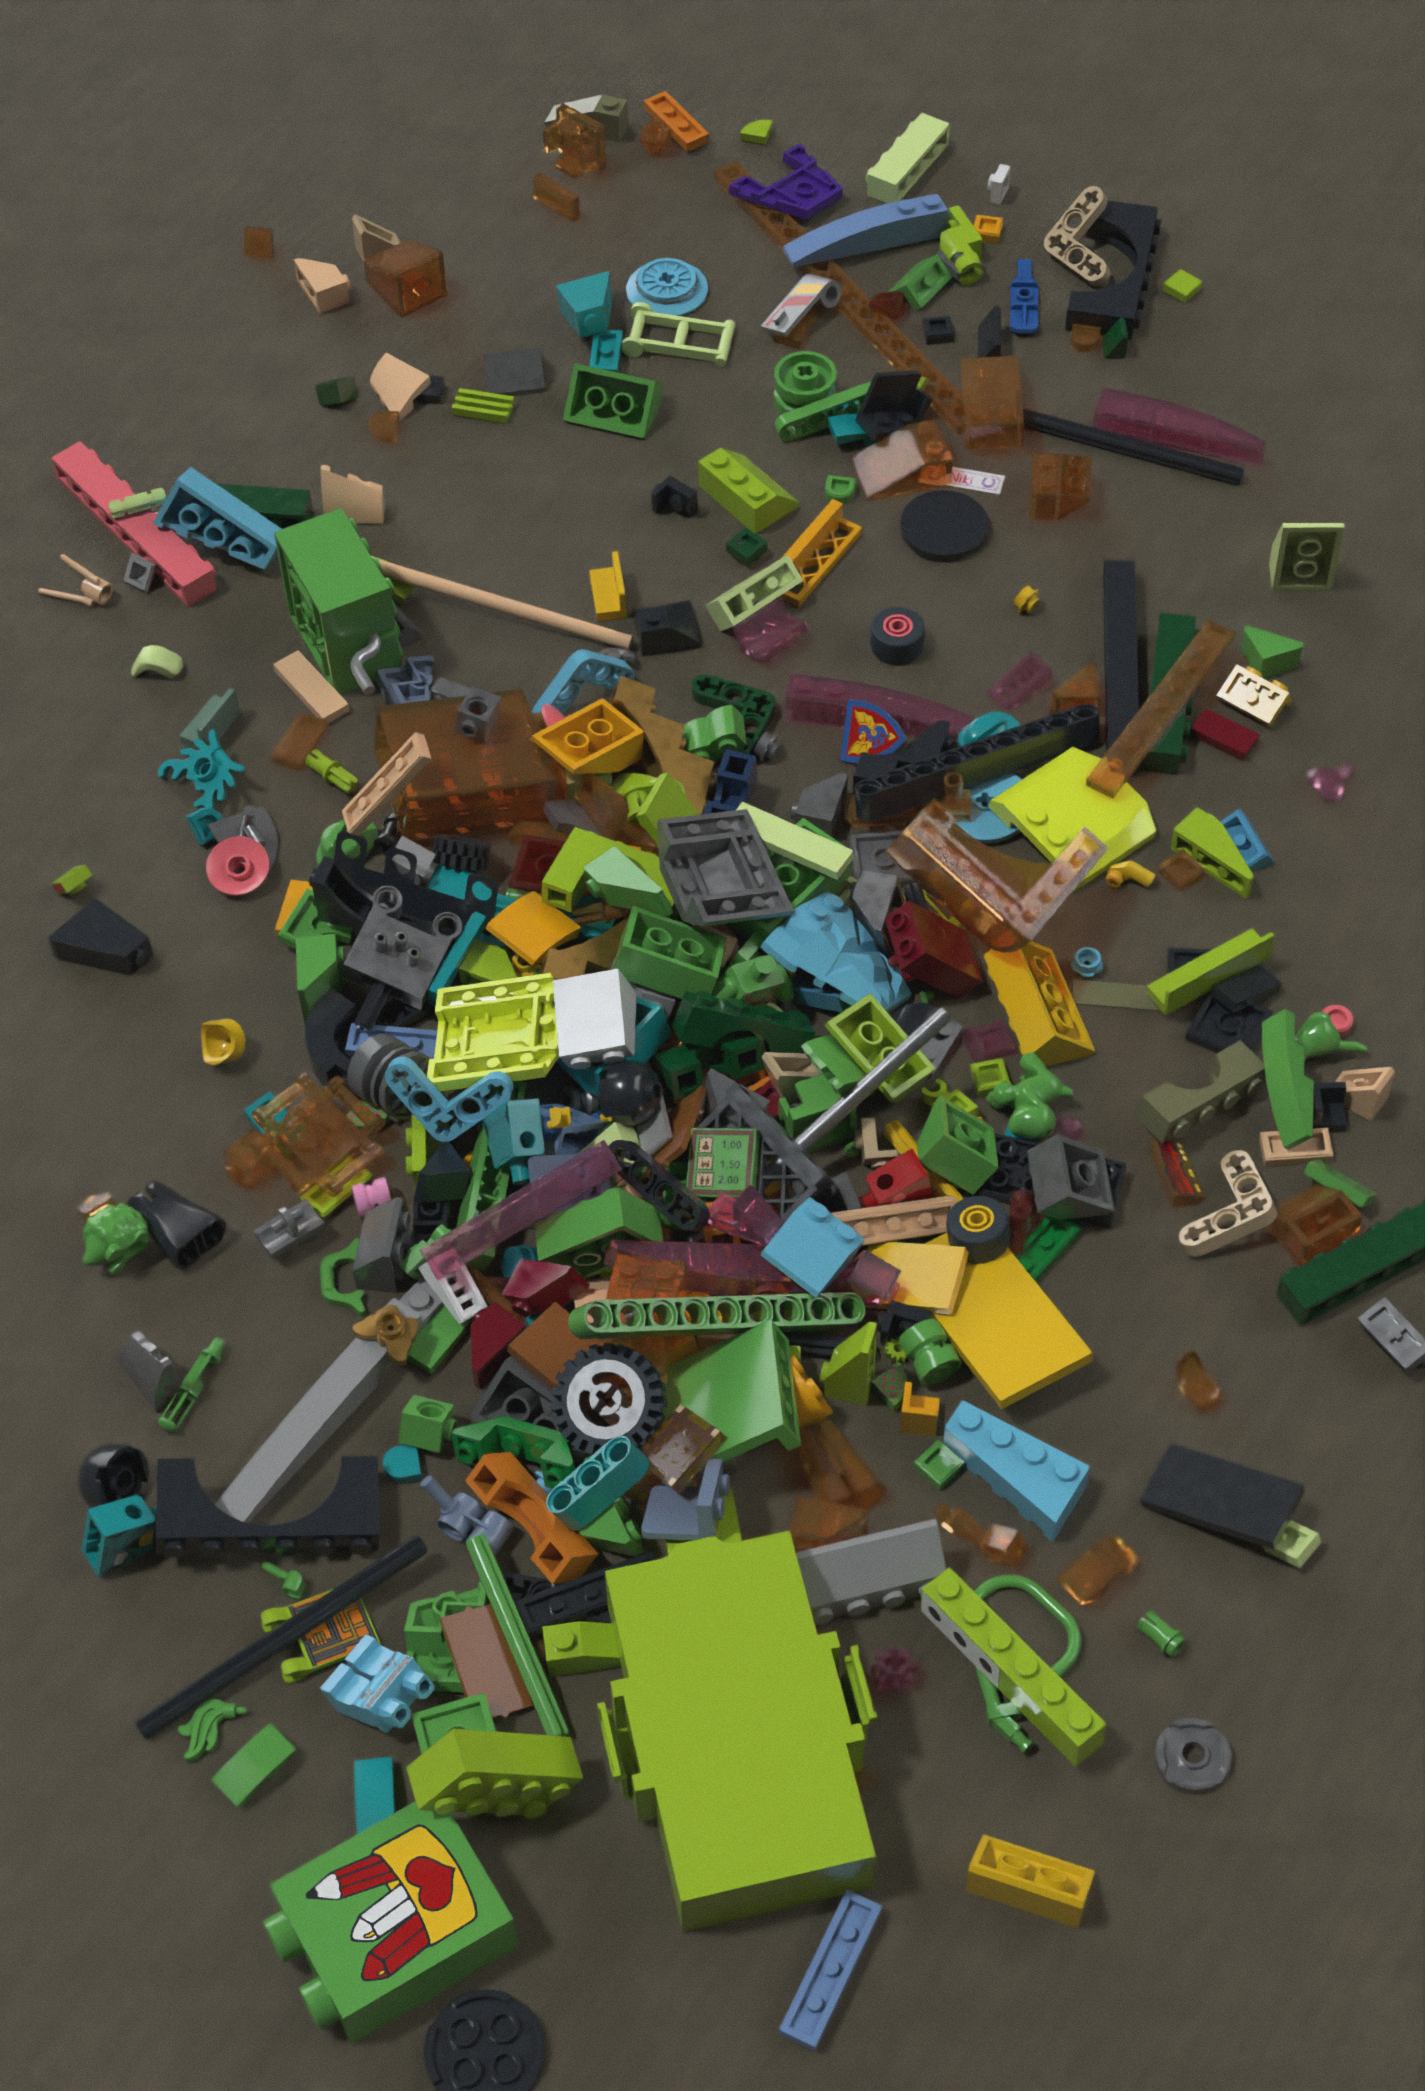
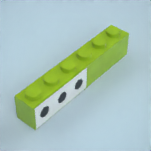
[920,1567,1106,1767]

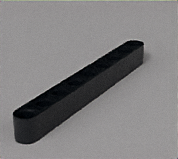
[1103,559,1140,772]
[854,704,1100,822]

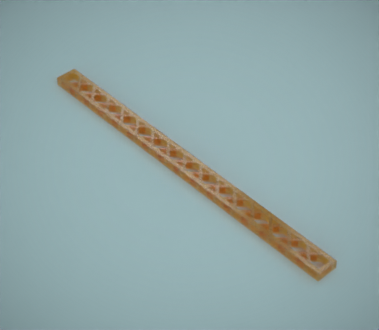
[714,161,982,435]

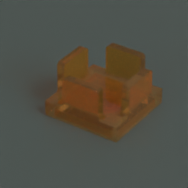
[543,103,606,179]

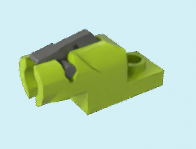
[937,205,984,286]

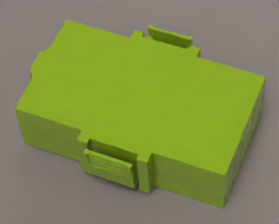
[597,1530,877,1932]

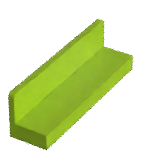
[1146,928,1275,1016]

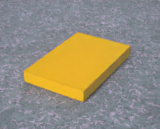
[854,1242,969,1314]

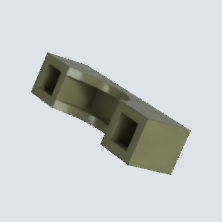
[1136,1041,1265,1144]

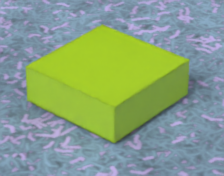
[1163,269,1203,303]
[970,1058,1011,1097]

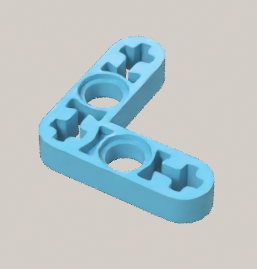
[531,649,635,729]
[385,1057,513,1142]

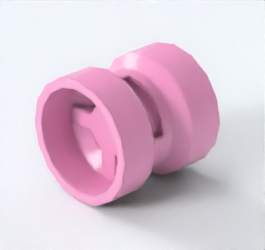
[351,1177,391,1219]

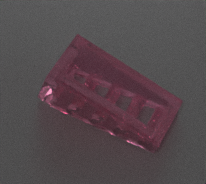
[987,651,1054,711]

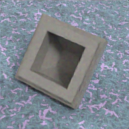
[123,553,157,593]

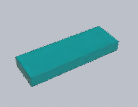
[427,912,486,1007]

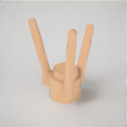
[38,554,113,607]

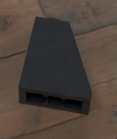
[48,898,154,976]

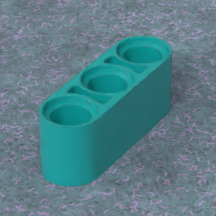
[546,1436,649,1531]

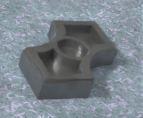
[542,799,626,844]

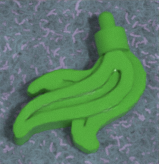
[178,1698,247,1763]

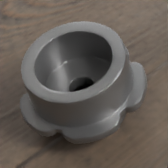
[753,732,780,761]

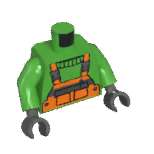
[711,955,802,1013]

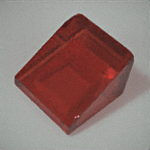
[868,291,905,321]

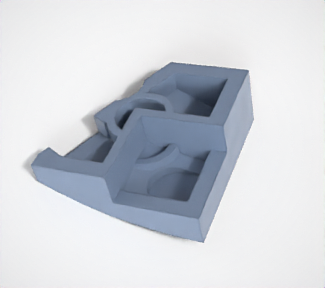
[374,655,434,723]

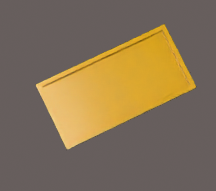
[925,1232,1093,1410]

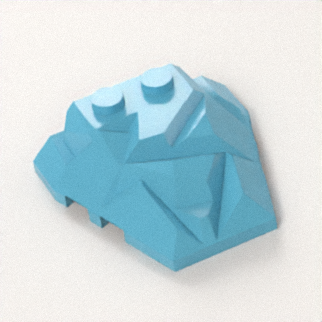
[760,891,912,1013]

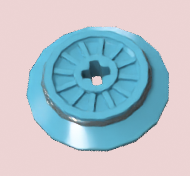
[626,258,708,316]

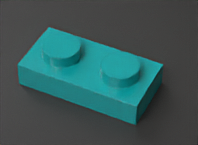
[589,330,623,372]

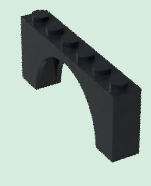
[1065,199,1162,340]
[156,1456,380,1558]

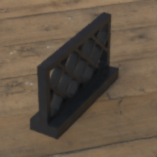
[686,1082,835,1239]

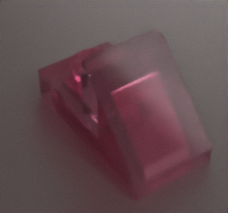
[707,1185,782,1247]

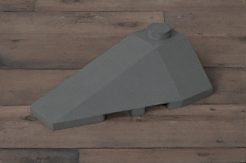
[470,1355,607,1464]

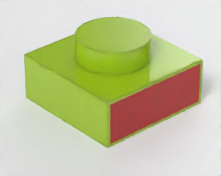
[51,865,92,895]

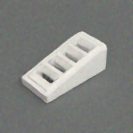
[418,1247,488,1324]

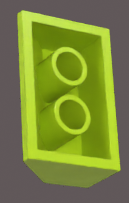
[698,448,800,534]
[824,993,936,1103]

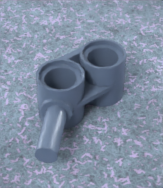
[420,1476,514,1556]

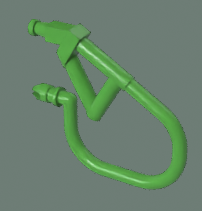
[974,1574,1082,1754]

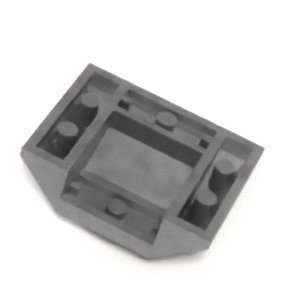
[657,809,794,927]

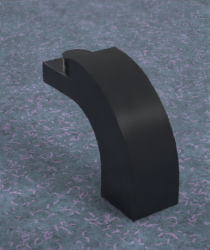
[305,988,358,1094]

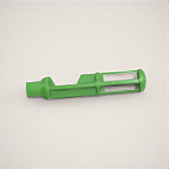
[158,1337,226,1433]

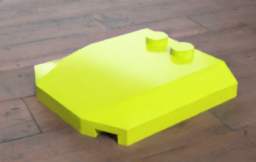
[989,747,1156,893]
[427,973,559,1092]

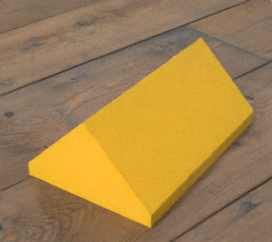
[965,1834,1095,1928]

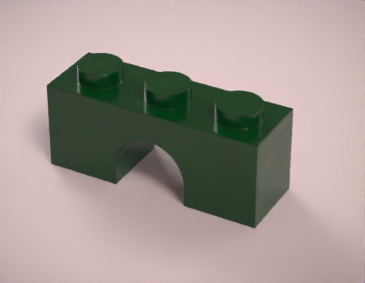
[653,1030,765,1101]

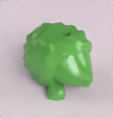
[82,1203,150,1275]

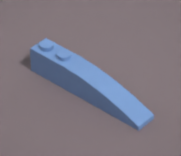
[783,194,948,267]

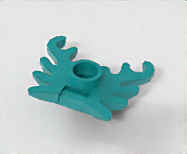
[158,729,246,810]

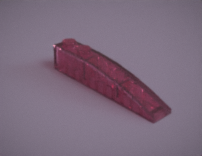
[1093,387,1267,467]
[786,674,973,742]
[420,1140,622,1281]
[604,1240,810,1296]

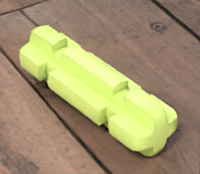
[108,488,166,519]

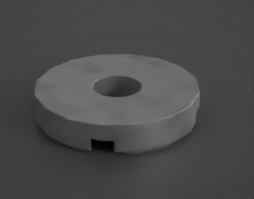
[1154,1717,1232,1795]

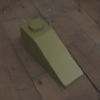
[545,95,629,142]

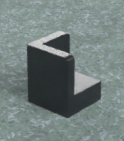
[1313,1082,1347,1133]

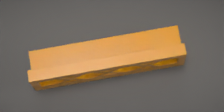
[779,499,862,607]

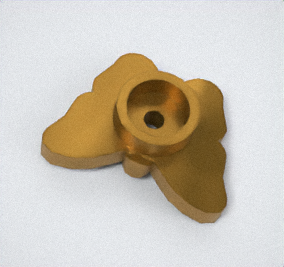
[353,1304,419,1366]

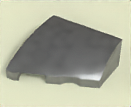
[119,1331,176,1412]

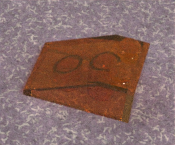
[852,419,953,501]

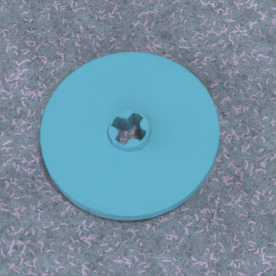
[938,773,1022,844]

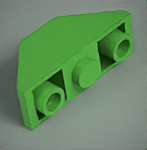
[578,1455,646,1556]

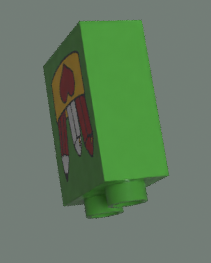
[262,1801,519,2045]

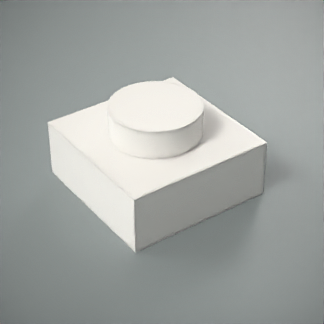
[987,164,1011,204]

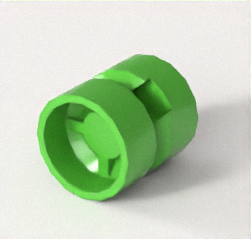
[899,1319,962,1386]

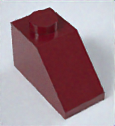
[502,1259,590,1317]
[471,1302,526,1389]

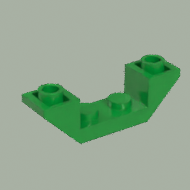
[451,1416,575,1489]

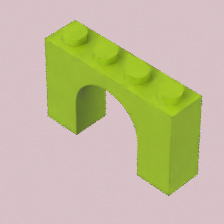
[542,827,679,920]

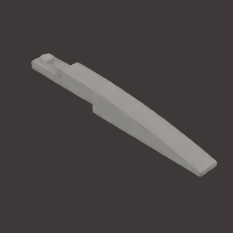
[215,1266,461,1523]

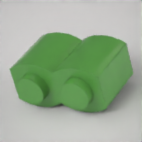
[682,705,747,763]

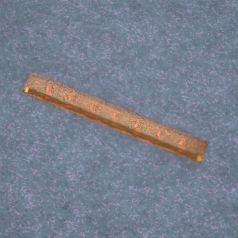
[1086,620,1236,799]

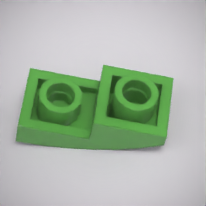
[211,1723,298,1807]

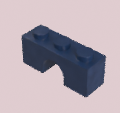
[703,749,757,814]

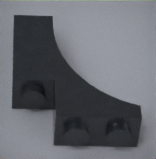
[309,856,441,939]

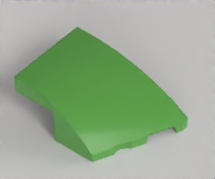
[801,1035,880,1097]
[404,1582,489,1693]

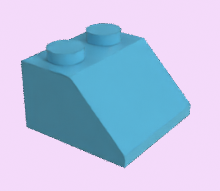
[760,1197,865,1298]

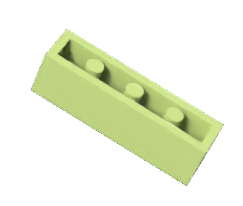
[865,113,950,203]

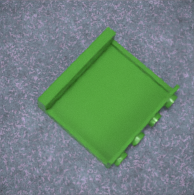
[660,1319,801,1487]

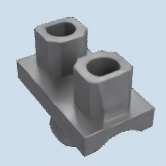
[253,1199,325,1261]

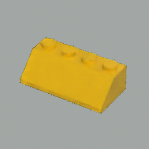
[983,933,1096,1066]

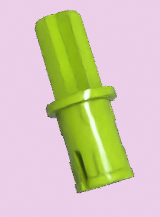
[305,749,359,793]

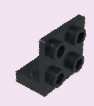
[855,370,922,442]

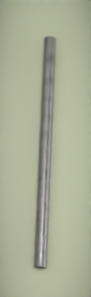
[687,1007,952,1249]

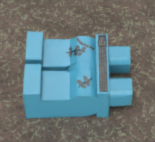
[320,1634,435,1733]

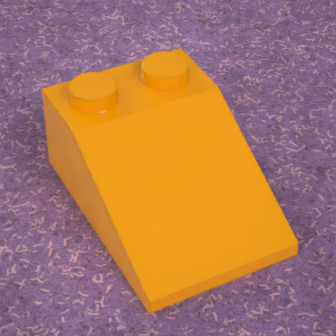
[532,698,645,774]

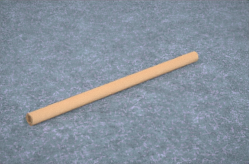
[379,560,634,650]

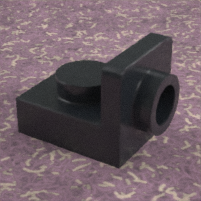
[651,476,698,518]
[877,1300,932,1345]

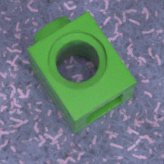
[399,1395,457,1453]

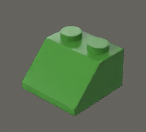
[296,934,349,1028]
[917,1096,998,1194]

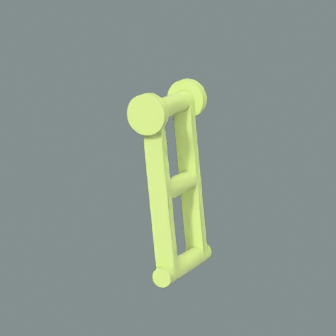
[621,302,735,367]

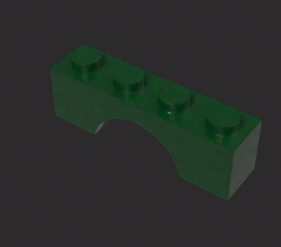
[672,991,816,1054]

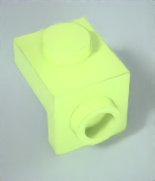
[1263,1520,1322,1568]

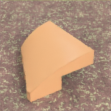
[370,353,431,424]
[320,465,385,524]

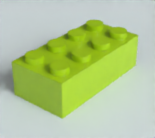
[406,1728,584,1818]

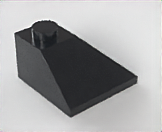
[631,600,701,657]

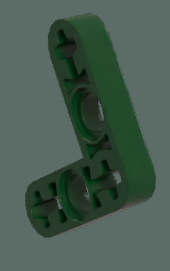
[691,674,776,755]

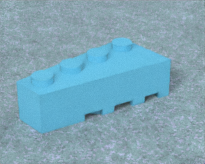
[153,467,282,569]
[943,1400,1090,1543]

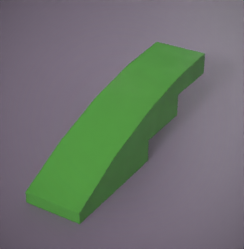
[1262,1009,1314,1150]

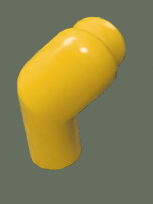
[1106,861,1156,888]

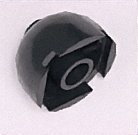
[598,1060,663,1127]
[78,1443,149,1508]

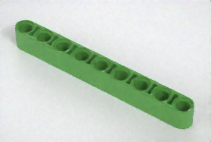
[568,1292,866,1339]

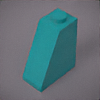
[556,271,613,338]

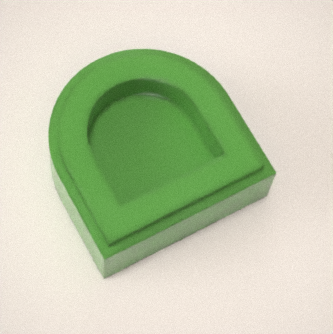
[825,475,857,505]

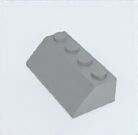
[796,1519,946,1625]

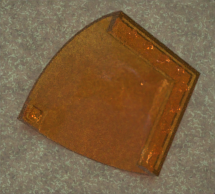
[884,798,1108,953]

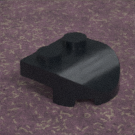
[891,1003,963,1080]

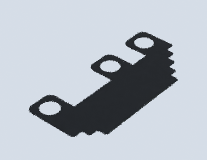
[334,831,498,940]

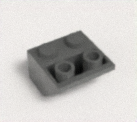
[352,1197,414,1293]

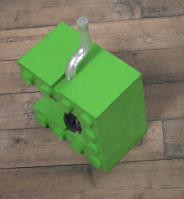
[274,508,404,695]

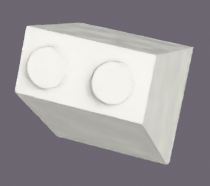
[553,969,636,1069]

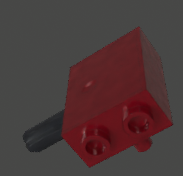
[885,882,983,999]

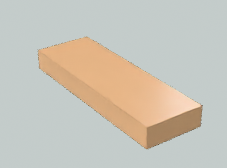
[273,650,350,725]

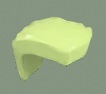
[131,645,183,679]

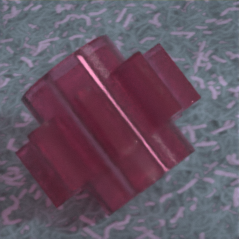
[871,1644,918,1695]

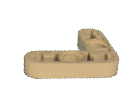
[1044,186,1111,287]
[1179,1150,1277,1257]

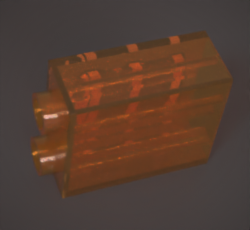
[373,689,567,841]

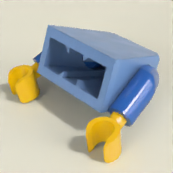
[540,1103,612,1155]

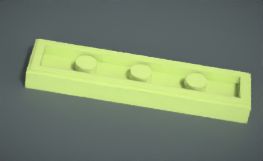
[736,802,854,880]

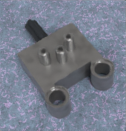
[343,886,462,1031]

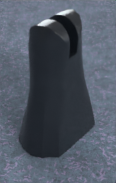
[127,1179,227,1270]

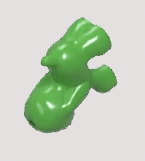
[986,1052,1073,1140]

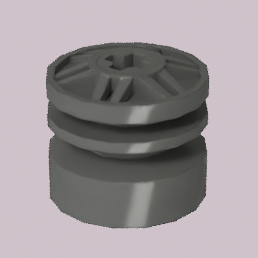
[348,1033,431,1120]

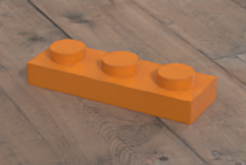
[643,91,709,152]

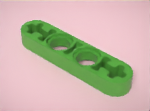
[775,382,871,441]

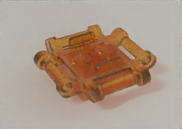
[250,1073,386,1197]

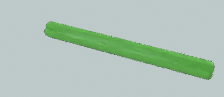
[466,1534,569,1736]

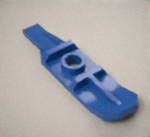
[1010,259,1038,333]

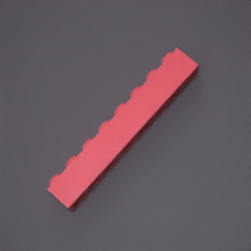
[51,441,217,607]

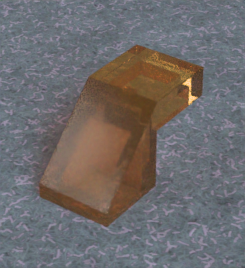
[1056,1534,1143,1605]

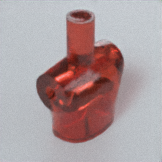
[1008,1190,1036,1255]

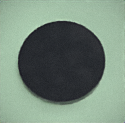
[900,490,989,562]
[424,1989,545,2091]

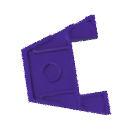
[729,143,843,220]

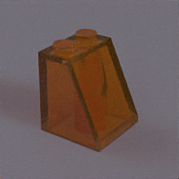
[363,238,448,318]

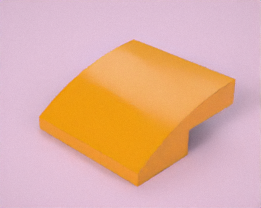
[486,891,581,966]

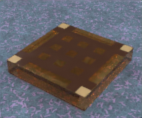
[640,1404,727,1493]

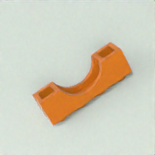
[465,1452,598,1584]

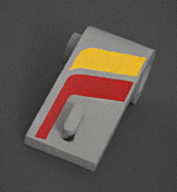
[761,274,841,337]

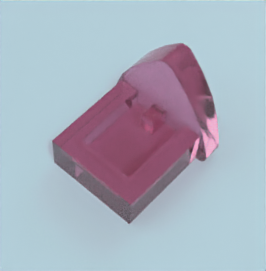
[963,1020,1015,1063]

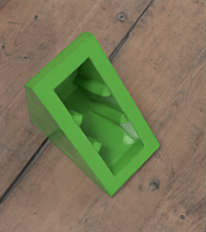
[1240,625,1304,678]

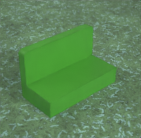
[887,254,953,311]

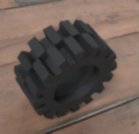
[432,834,491,871]

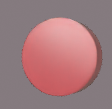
[1322,1005,1353,1038]

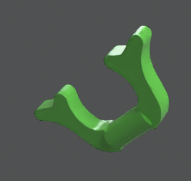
[320,1238,365,1317]

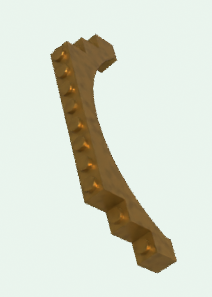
[539,676,715,980]

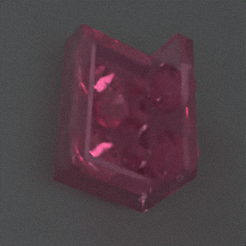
[734,598,808,661]

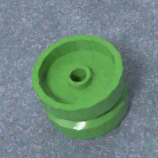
[774,351,837,423]

